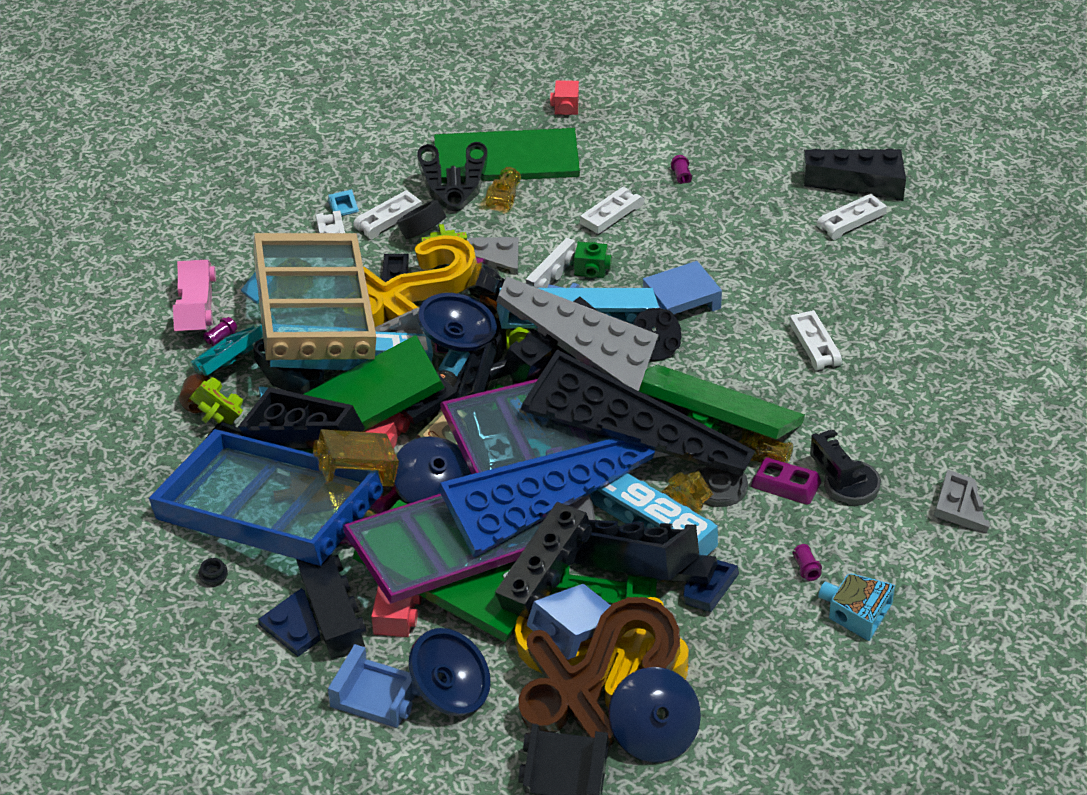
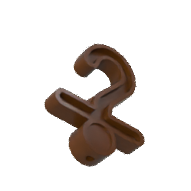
[518,597,680,747]

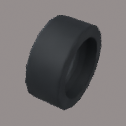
[396,200,446,239]

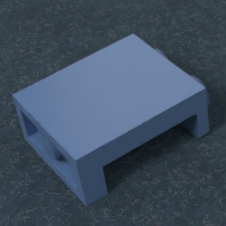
[643,261,722,314]
[526,584,611,659]
[328,644,420,728]

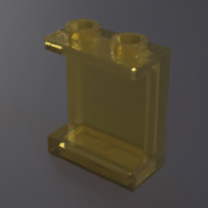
[313,429,399,486]

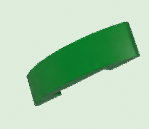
[549,566,657,605]

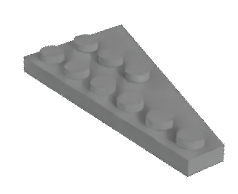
[496,276,659,391]

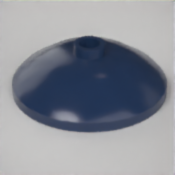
[418,293,497,352]
[391,436,471,515]
[409,628,491,716]
[608,667,701,762]

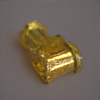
[486,167,521,210]
[737,428,793,463]

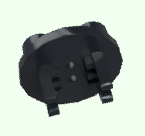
[632,308,682,360]

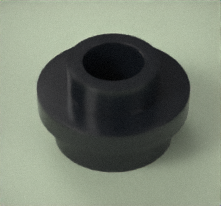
[198,558,228,585]

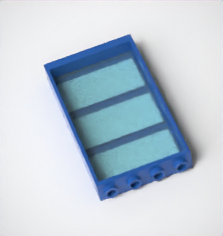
[148,429,384,566]

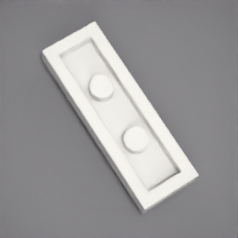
[526,238,575,288]

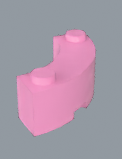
[173,260,216,332]

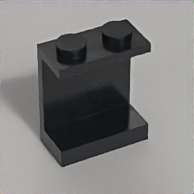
[518,723,610,795]

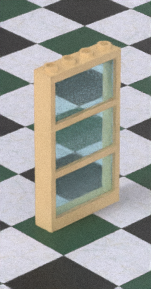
[254,233,376,360]

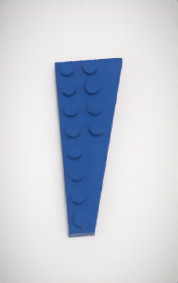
[438,438,655,557]

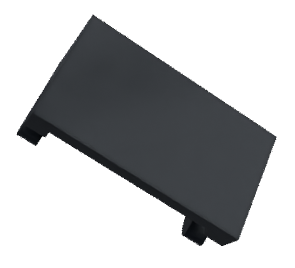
[810,430,866,490]

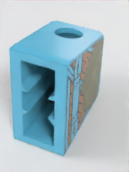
[818,573,895,641]

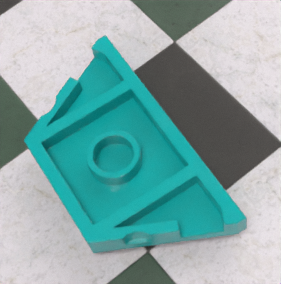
[190,317,278,376]

